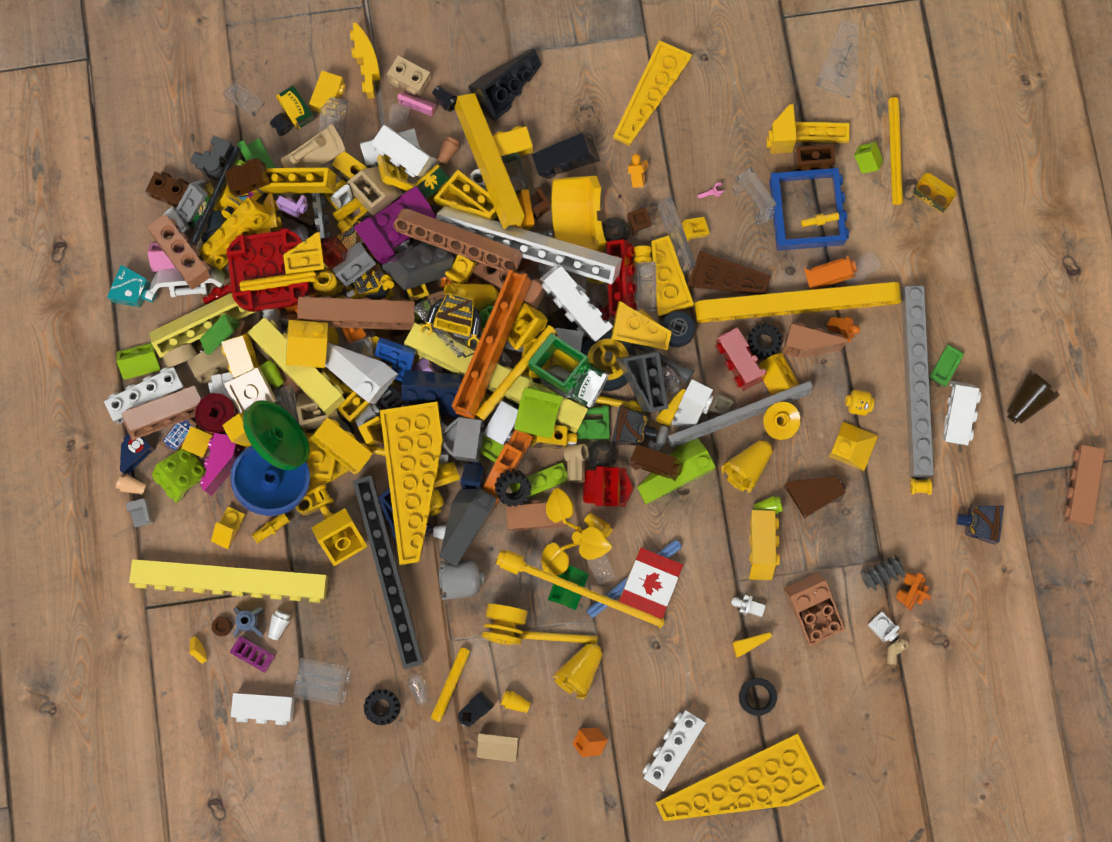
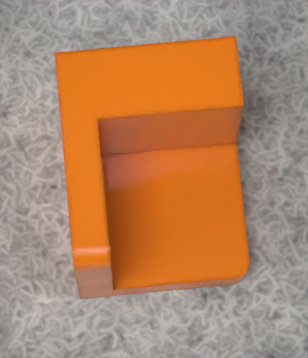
[572,727,608,757]

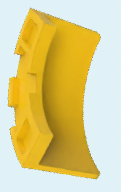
[551,176,606,253]

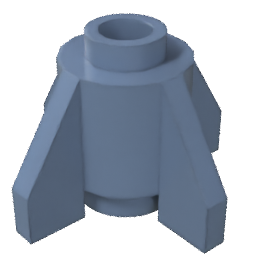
[233,606,264,638]

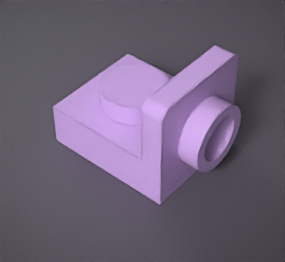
[276,195,308,218]

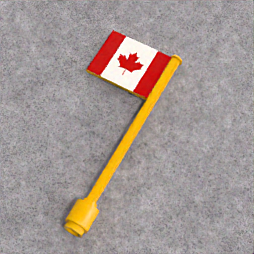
[495,547,683,629]

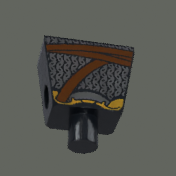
[612,406,658,446]

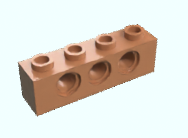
[147,214,211,290]

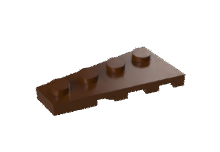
[687,251,771,295]

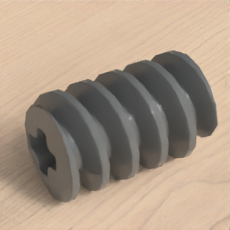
[860,555,905,591]

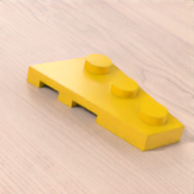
[611,301,671,351]

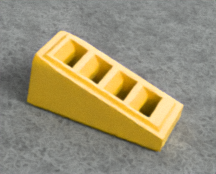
[656,389,686,427]
[731,632,772,658]

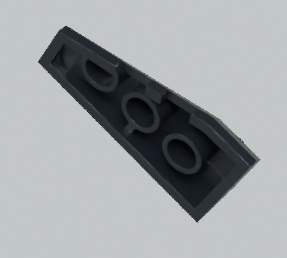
[468,49,542,121]

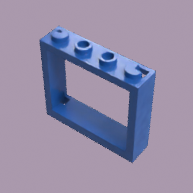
[769,168,849,251]

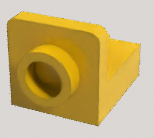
[677,217,710,244]
[445,255,477,283]

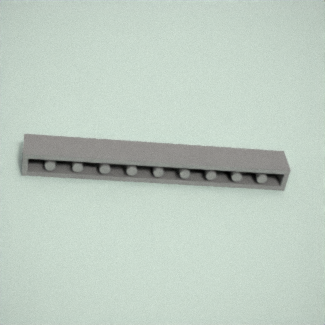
[901,286,934,478]

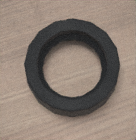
[739,678,777,716]

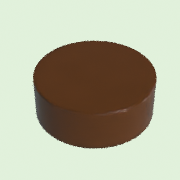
[212,617,232,637]

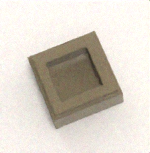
[709,393,734,416]

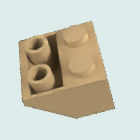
[347,166,403,216]
[296,393,342,431]

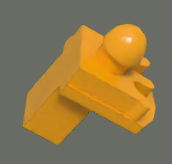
[628,154,649,188]

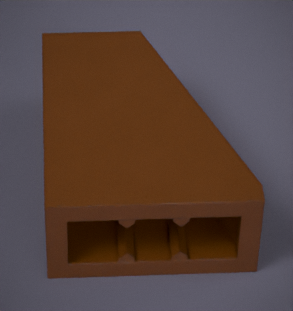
[784,476,846,519]

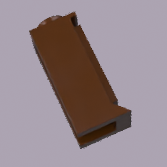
[629,445,683,481]

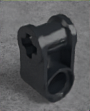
[458,691,495,727]

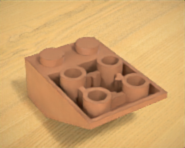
[782,323,848,359]
[783,573,845,646]

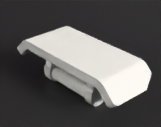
[150,265,225,297]

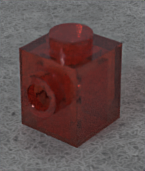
[321,236,348,270]

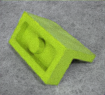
[116,343,160,380]

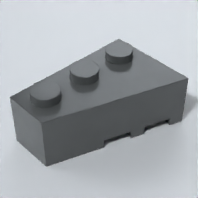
[615,351,669,413]

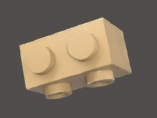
[387,56,431,97]

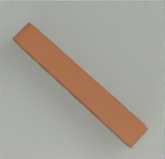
[393,209,523,273]

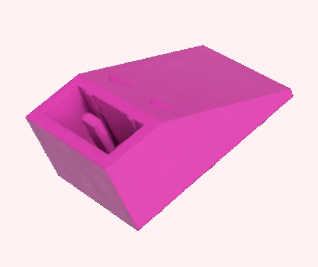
[200,433,243,496]

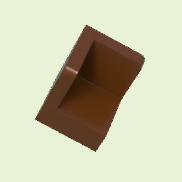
[530,187,551,220]
[627,207,652,236]

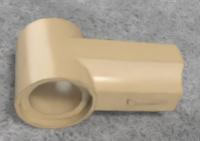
[564,444,589,483]

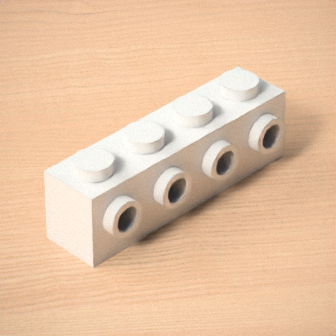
[104,367,185,425]
[642,710,706,791]

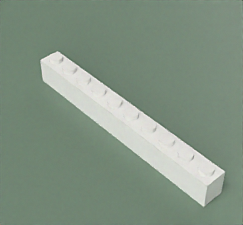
[436,206,622,284]

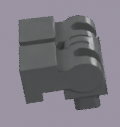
[191,135,234,180]

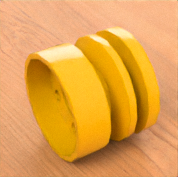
[481,604,528,646]

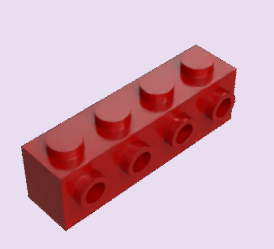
[606,239,637,319]

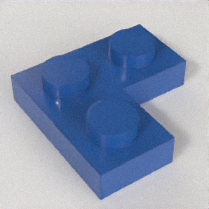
[375,338,416,381]

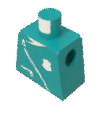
[107,265,157,308]

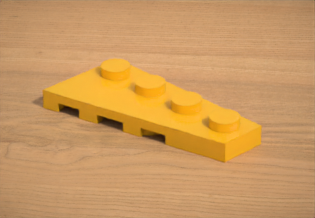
[651,235,694,318]

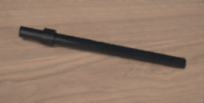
[190,146,241,246]

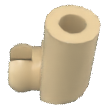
[887,639,909,665]

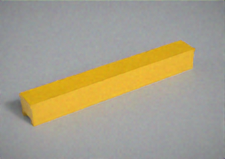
[455,93,525,229]

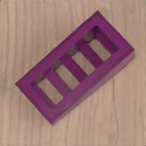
[230,636,275,673]

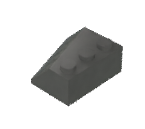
[382,239,454,290]

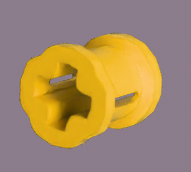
[910,478,932,495]

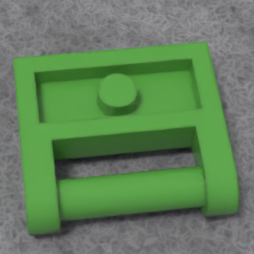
[571,405,609,440]

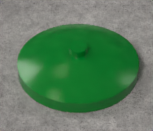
[243,400,309,470]

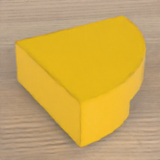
[189,636,207,663]

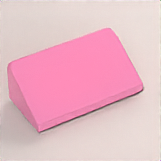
[397,91,437,116]

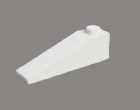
[325,342,398,405]

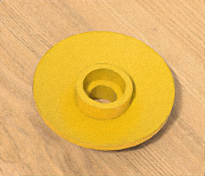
[763,402,800,440]

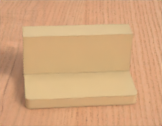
[187,344,229,386]
[477,734,519,762]

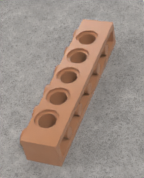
[448,251,547,309]

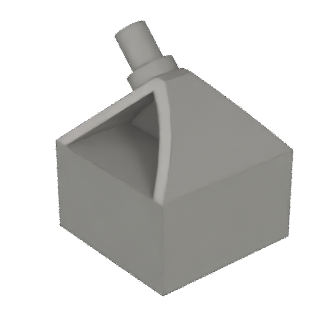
[441,417,485,462]

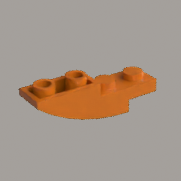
[482,430,534,506]

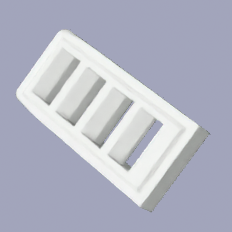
[331,184,353,209]

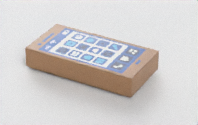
[159,419,199,454]

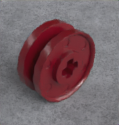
[195,393,239,435]

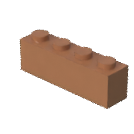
[121,386,201,440]
[1063,445,1105,527]

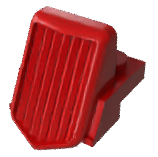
[583,467,634,507]

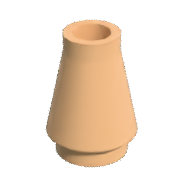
[116,473,146,495]

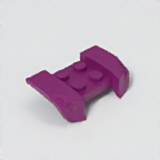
[354,186,436,264]

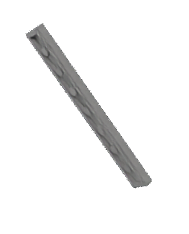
[668,381,813,448]

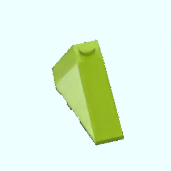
[637,438,716,505]

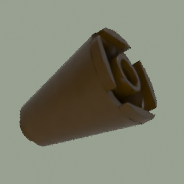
[1006,370,1060,424]

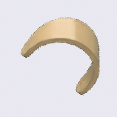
[163,344,197,367]

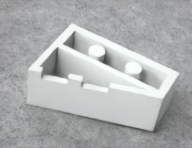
[371,125,438,177]
[672,380,714,430]
[942,380,981,445]

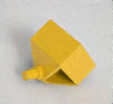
[311,505,368,566]

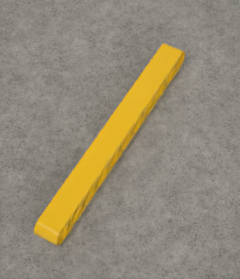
[694,282,902,323]

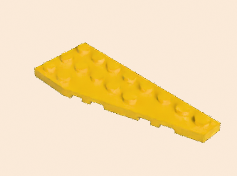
[380,402,443,565]
[655,734,825,821]

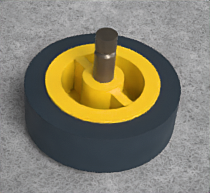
[581,331,636,391]

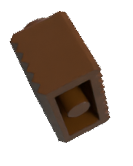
[225,158,271,197]

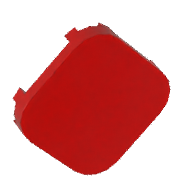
[226,229,310,312]

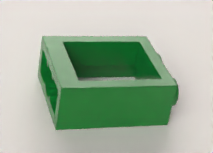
[527,333,590,394]

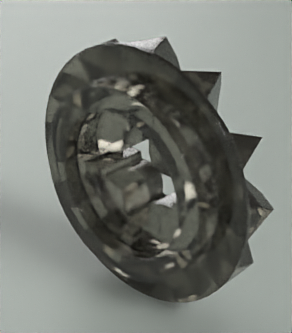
[602,217,629,242]
[588,439,618,469]

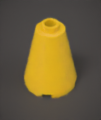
[444,283,499,311]
[721,440,773,493]
[552,643,603,699]

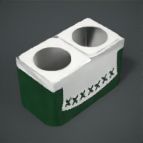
[571,363,610,407]

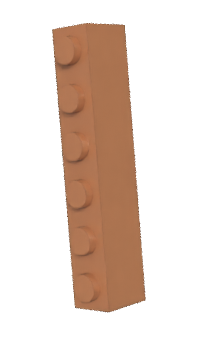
[297,295,415,330]

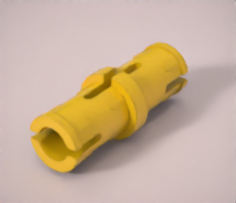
[251,513,290,544]

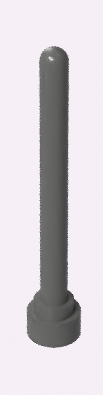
[632,343,694,383]

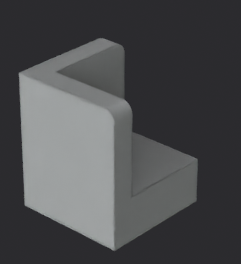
[126,498,154,527]

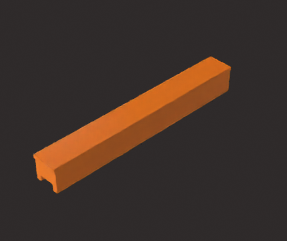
[452,269,531,419]

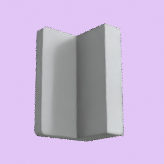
[175,178,208,223]
[330,242,376,287]

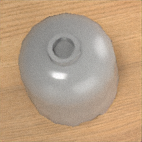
[439,560,484,600]

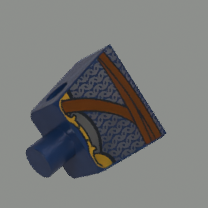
[956,505,1004,545]

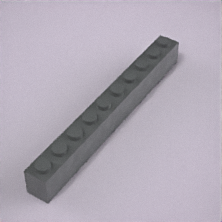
[353,476,424,670]

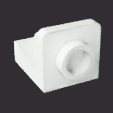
[867,611,900,642]

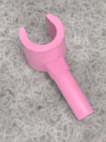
[697,183,724,199]

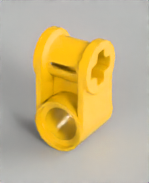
[296,484,334,515]

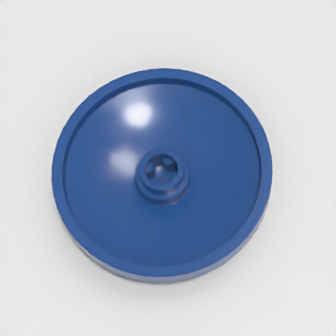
[231,446,310,516]

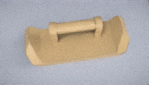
[280,124,345,168]

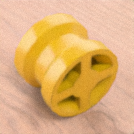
[633,246,652,265]

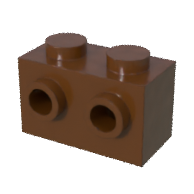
[793,144,836,171]
[145,172,189,208]

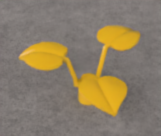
[541,488,613,576]

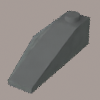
[439,489,497,567]

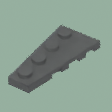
[312,193,332,250]

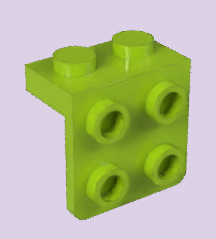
[514,386,563,438]
[152,449,206,503]

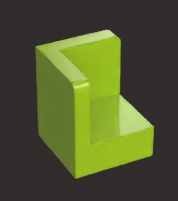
[854,142,883,174]

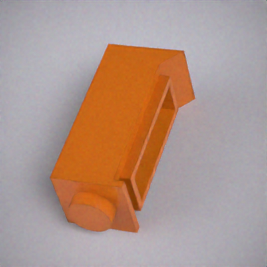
[804,256,857,290]

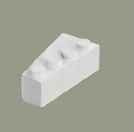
[540,264,613,342]

